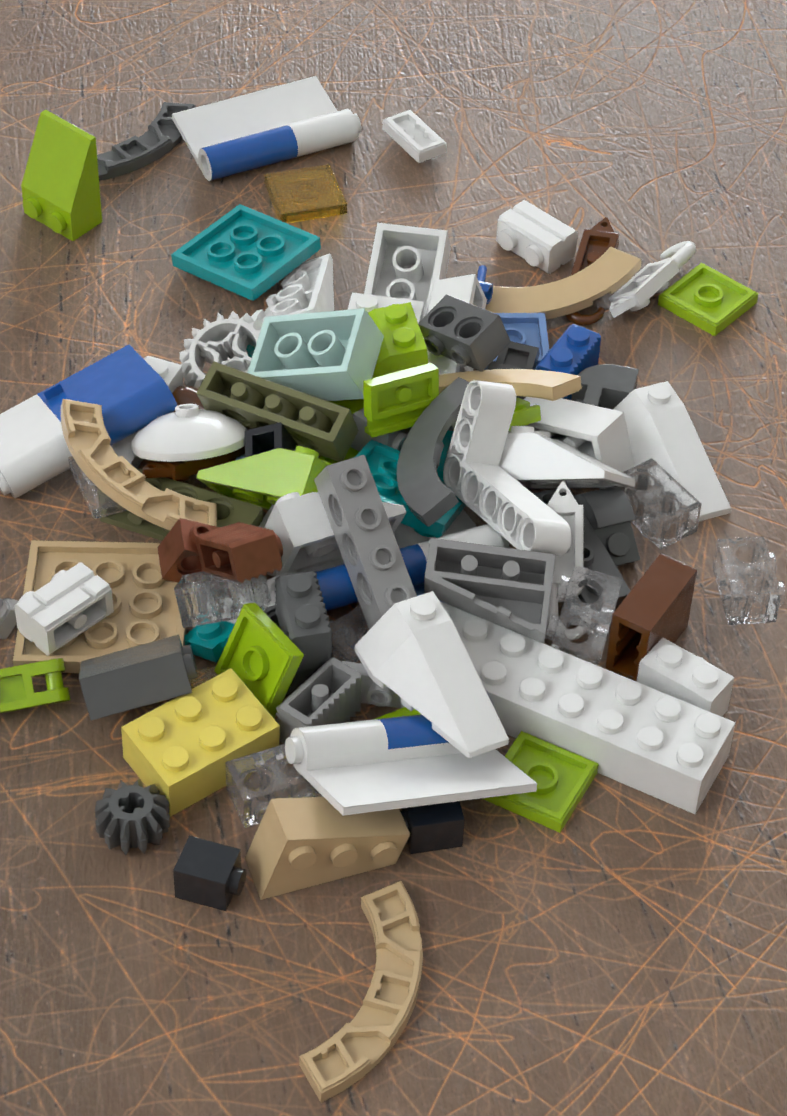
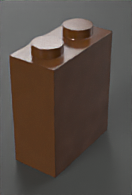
[605,553,697,682]

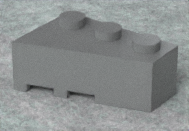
[424,538,556,644]

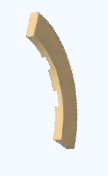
[485,246,641,319]
[439,369,582,401]
[60,399,217,530]
[299,881,423,1103]

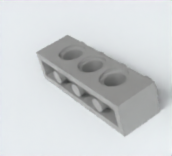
[314,455,417,630]

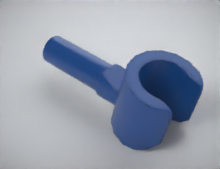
[477,265,493,304]

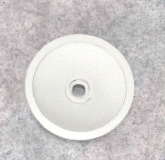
[131,404,247,462]

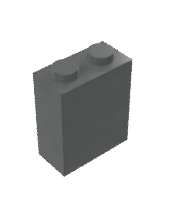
[79,635,198,720]

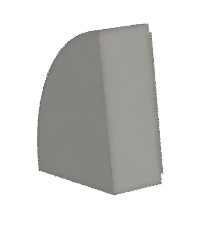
[0,598,18,640]

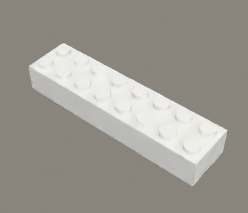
[440,601,736,814]

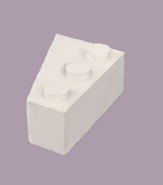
[509,397,637,490]

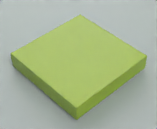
[658,263,759,336]
[214,603,304,719]
[482,731,599,833]

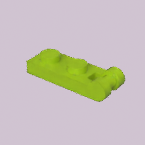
[0,658,71,714]

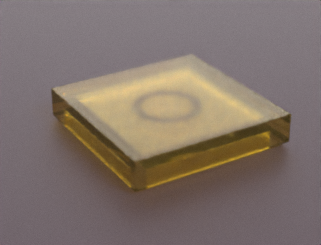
[264,164,347,223]

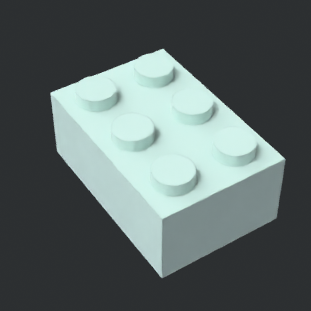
[247,308,384,401]

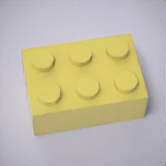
[121,668,280,817]

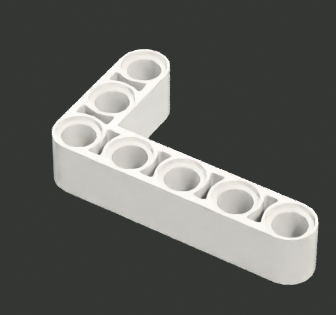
[443,380,571,557]

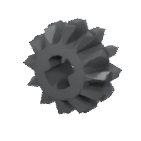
[95,778,170,855]

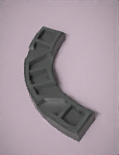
[97,102,196,181]
[397,377,470,526]

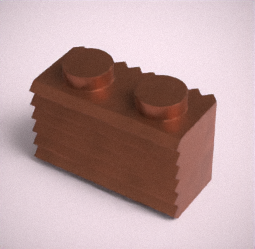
[195,522,283,584]

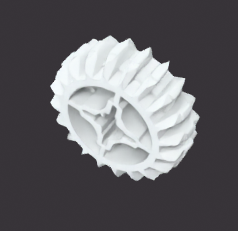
[179,311,263,389]

